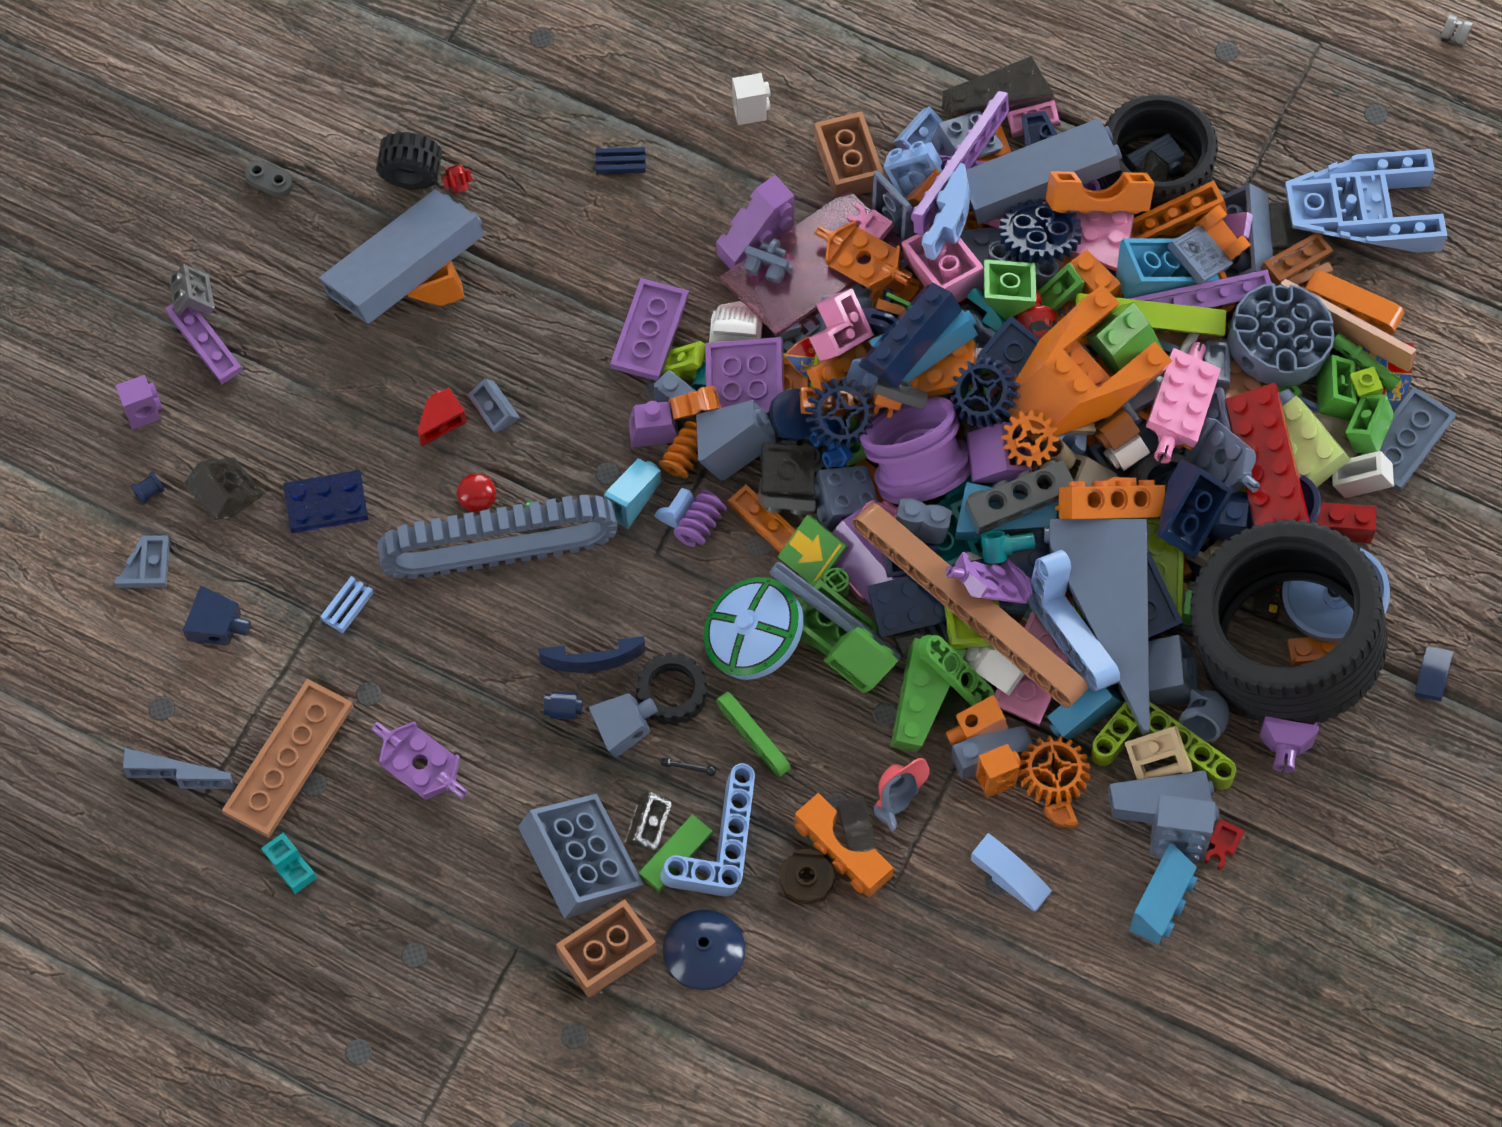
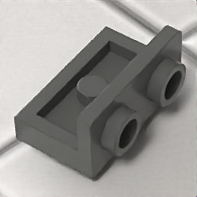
[757,477,816,515]

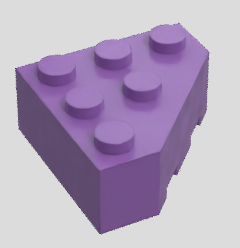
[716,175,794,275]

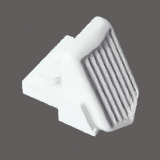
[709,301,764,343]

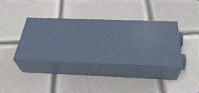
[966,118,1122,225]

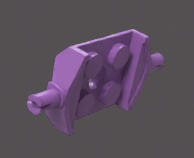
[946,552,1033,604]

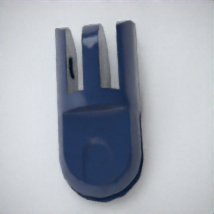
[861,306,896,335]

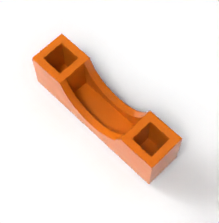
[1045,171,1155,214]
[794,793,893,898]

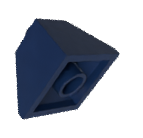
[1207,491,1249,540]

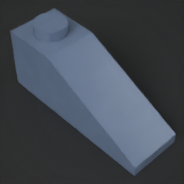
[951,726,1033,780]

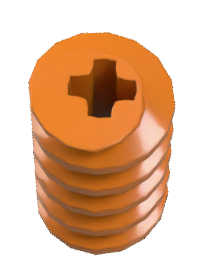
[658,421,698,479]

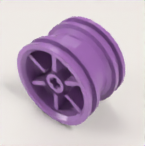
[860,397,971,504]

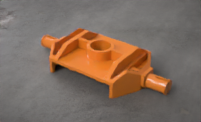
[815,221,913,291]

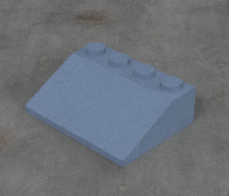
[518,794,644,919]

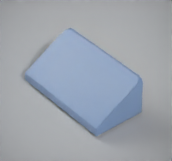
[893,106,944,150]

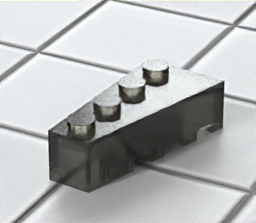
[942,56,1054,120]

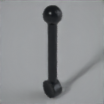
[661,758,716,776]

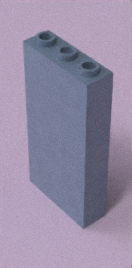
[319,190,485,324]

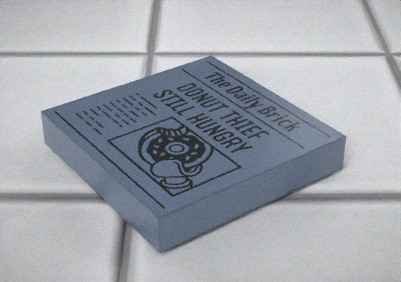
[1167,225,1233,285]

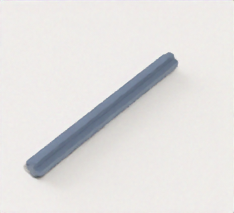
[770,562,901,661]

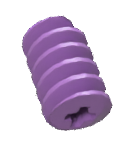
[674,490,727,547]

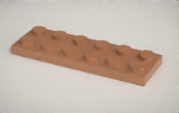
[222,679,353,838]

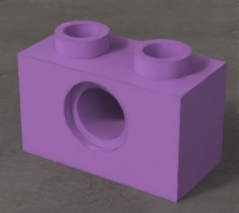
[115,375,163,430]

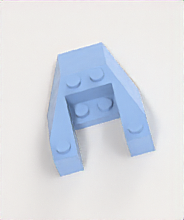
[1285,149,1447,253]

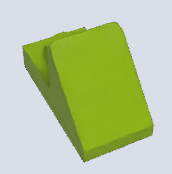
[662,341,706,381]

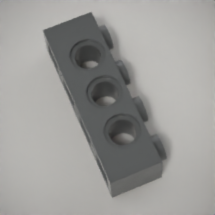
[965,460,1073,535]

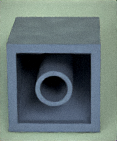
[696,400,778,481]
[1118,635,1199,705]

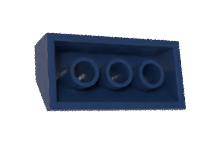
[858,283,962,387]

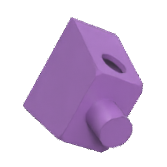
[629,401,679,448]

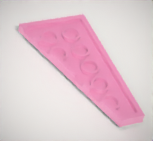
[985,201,1134,272]

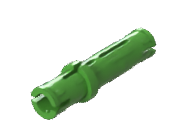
[1333,332,1401,391]

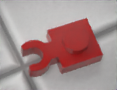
[1204,819,1245,871]

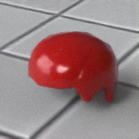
[457,474,496,512]

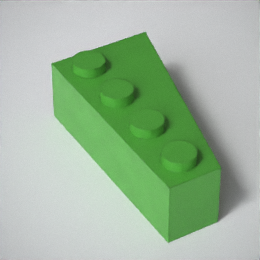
[890,638,967,753]

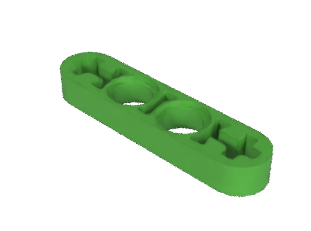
[918,635,995,706]
[716,692,791,777]

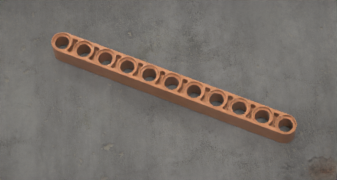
[852,502,1088,708]

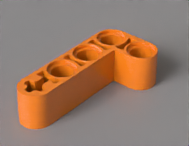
[1305,270,1404,336]

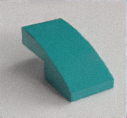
[967,287,1006,332]
[261,833,317,894]

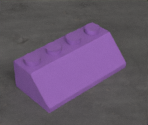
[832,507,909,609]

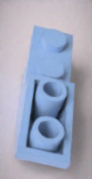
[922,163,970,261]

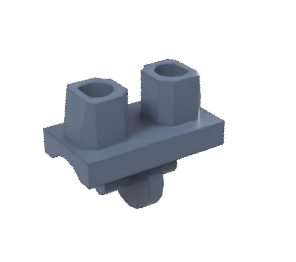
[744,239,793,284]

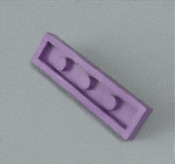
[165,303,243,385]

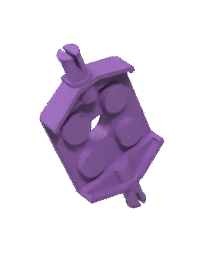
[371,722,468,800]

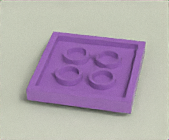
[706,337,784,415]

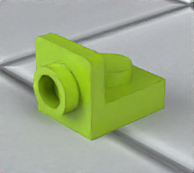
[1350,367,1383,397]

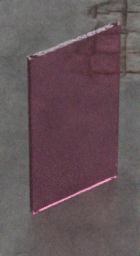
[720,189,903,336]

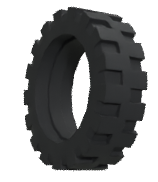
[636,653,707,725]

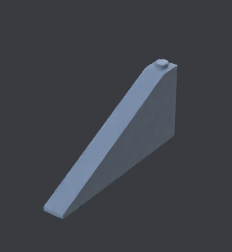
[1044,519,1149,735]

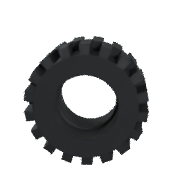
[376,132,442,189]

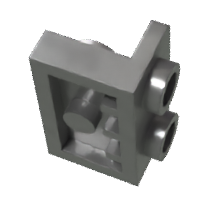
[169,264,215,315]

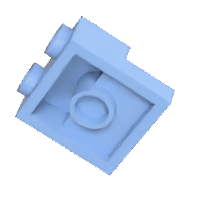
[883,141,942,198]

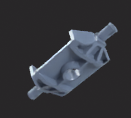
[1184,418,1260,494]

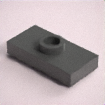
[874,378,928,410]

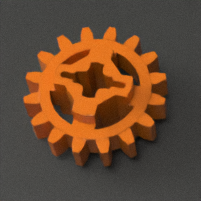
[1000,410,1059,467]

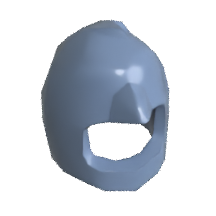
[1178,689,1230,743]

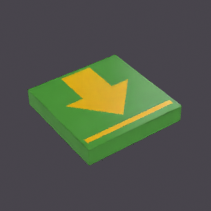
[778,515,849,582]

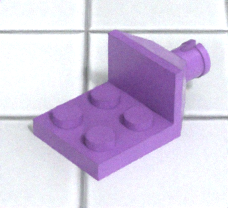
[1259,716,1319,773]

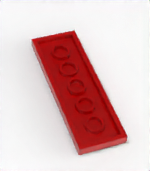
[1225,383,1310,526]

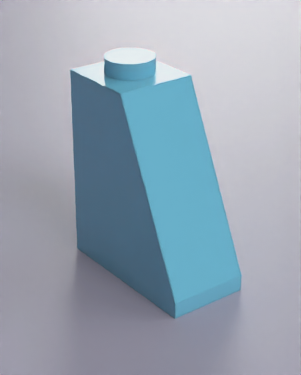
[604,458,661,529]

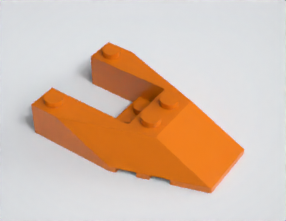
[1008,284,1172,443]

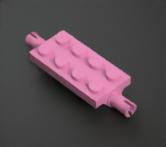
[1146,342,1221,463]

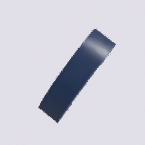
[538,636,646,673]

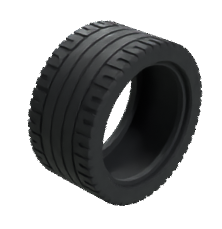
[1190,520,1388,725]

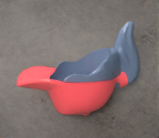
[874,758,929,831]

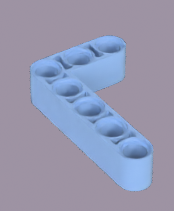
[1028,550,1120,692]
[660,763,755,897]

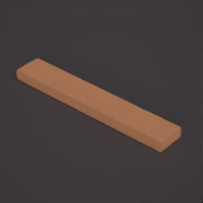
[1280,279,1416,372]

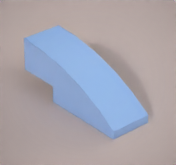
[971,833,1052,912]

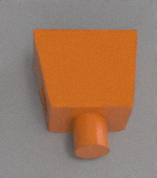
[945,695,1008,746]

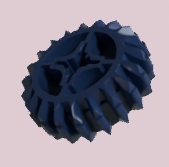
[950,357,1021,428]
[805,377,876,448]

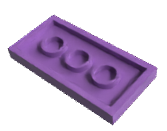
[610,278,689,381]

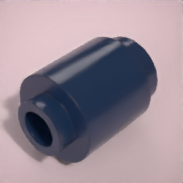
[544,692,583,720]

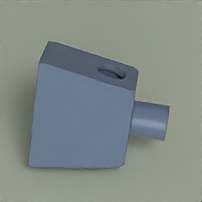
[589,694,658,757]

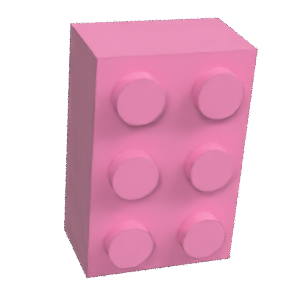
[901,226,984,303]

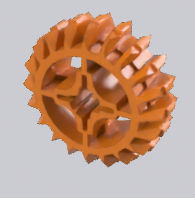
[1018,735,1090,806]

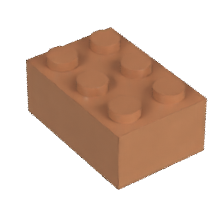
[814,111,884,200]
[556,899,657,998]

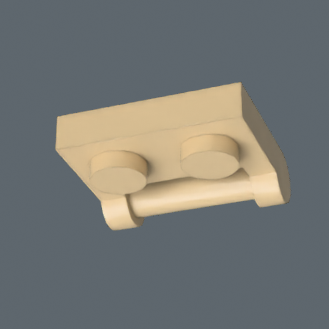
[1124,725,1192,780]

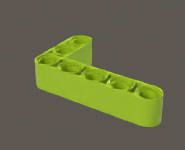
[1091,701,1236,790]

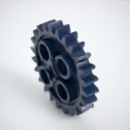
[999,199,1082,265]

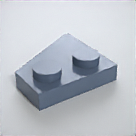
[115,535,170,588]

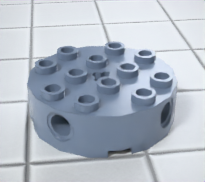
[1227,283,1334,387]

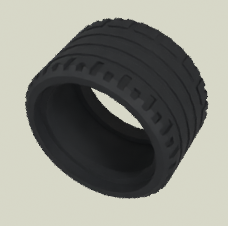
[1097,94,1218,218]

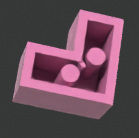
[809,288,874,361]

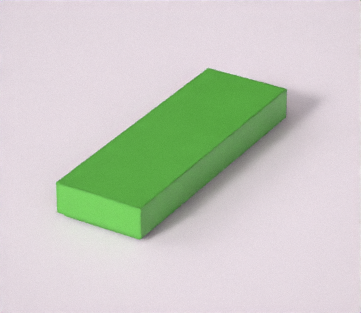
[639,814,713,893]

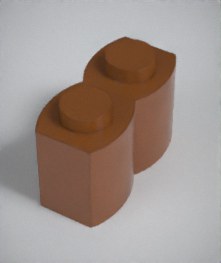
[1094,408,1140,451]

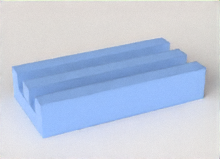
[320,576,373,633]

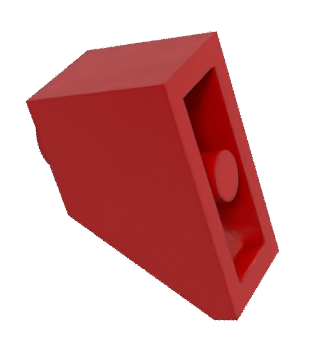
[417,388,467,447]

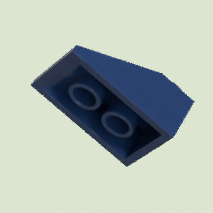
[1157,460,1234,559]

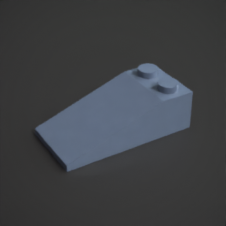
[872,170,918,249]

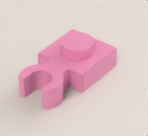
[847,203,894,240]

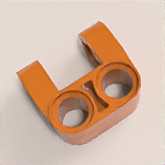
[1193,205,1251,260]

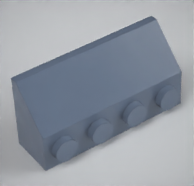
[1222,183,1273,283]

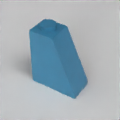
[1047,685,1124,740]

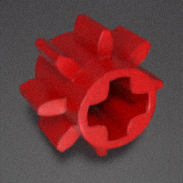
[441,164,473,194]

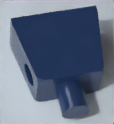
[183,586,251,645]

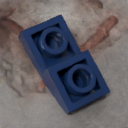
[1415,646,1454,702]

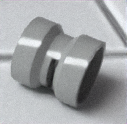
[1441,14,1473,45]

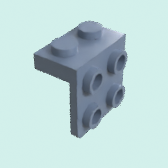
[931,111,1003,159]
[810,465,879,530]

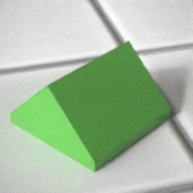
[984,259,1036,320]

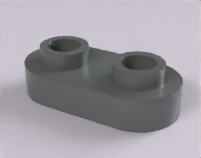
[245,162,293,197]

